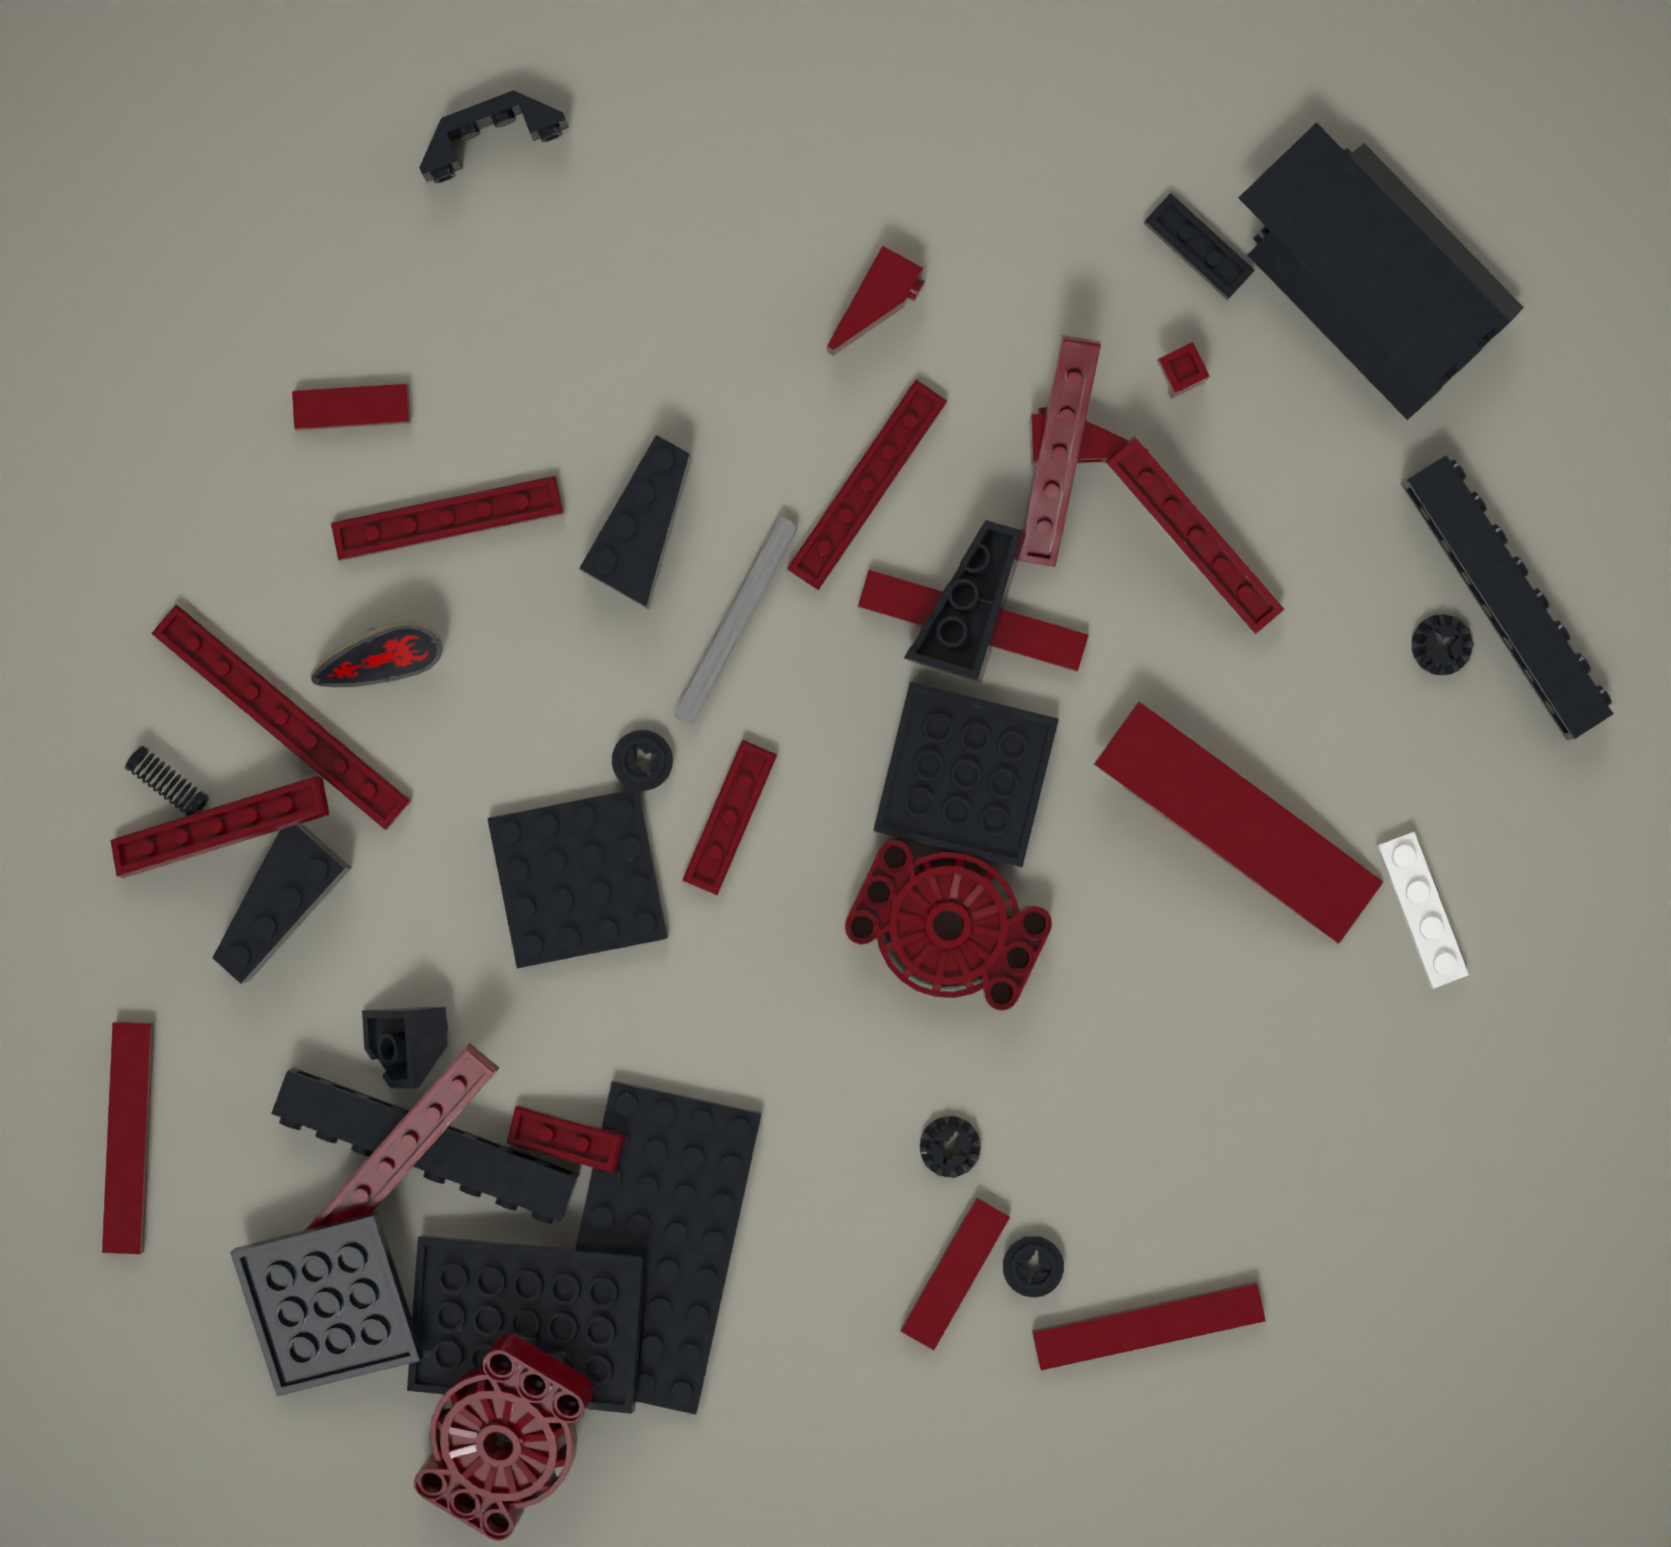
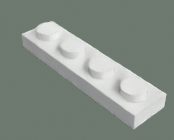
[1376,832,1469,989]

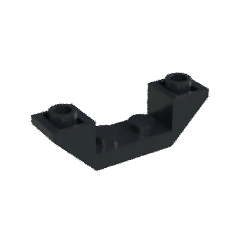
[419,90,569,183]

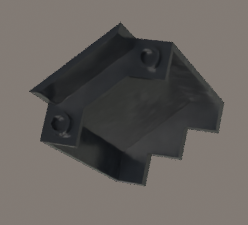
[1238,122,1524,420]

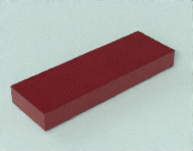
[292,384,411,430]
[507,1106,626,1173]

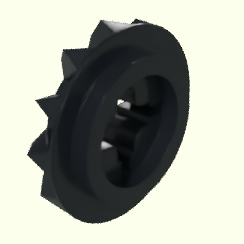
[1411,614,1474,675]
[612,730,673,791]
[919,1116,981,1178]
[1003,1236,1064,1298]

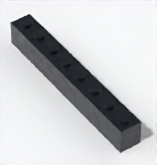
[1401,455,1614,740]
[271,1067,580,1224]

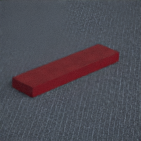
[682,740,777,895]
[900,1197,1010,1351]

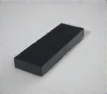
[1143,193,1255,300]

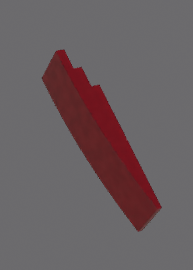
[1093,702,1383,944]

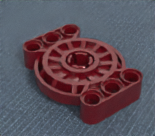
[845,840,1052,1011]
[414,1334,594,1541]

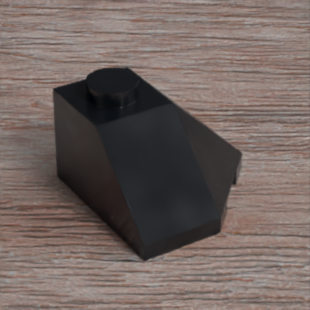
[362,1007,448,1088]

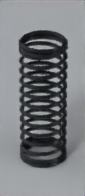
[125,746,209,816]

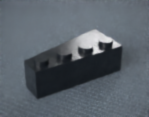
[579,435,692,610]
[904,520,1026,683]
[212,824,351,984]

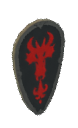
[311,621,443,688]

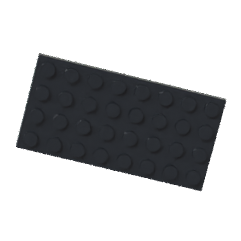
[575,1080,762,1415]

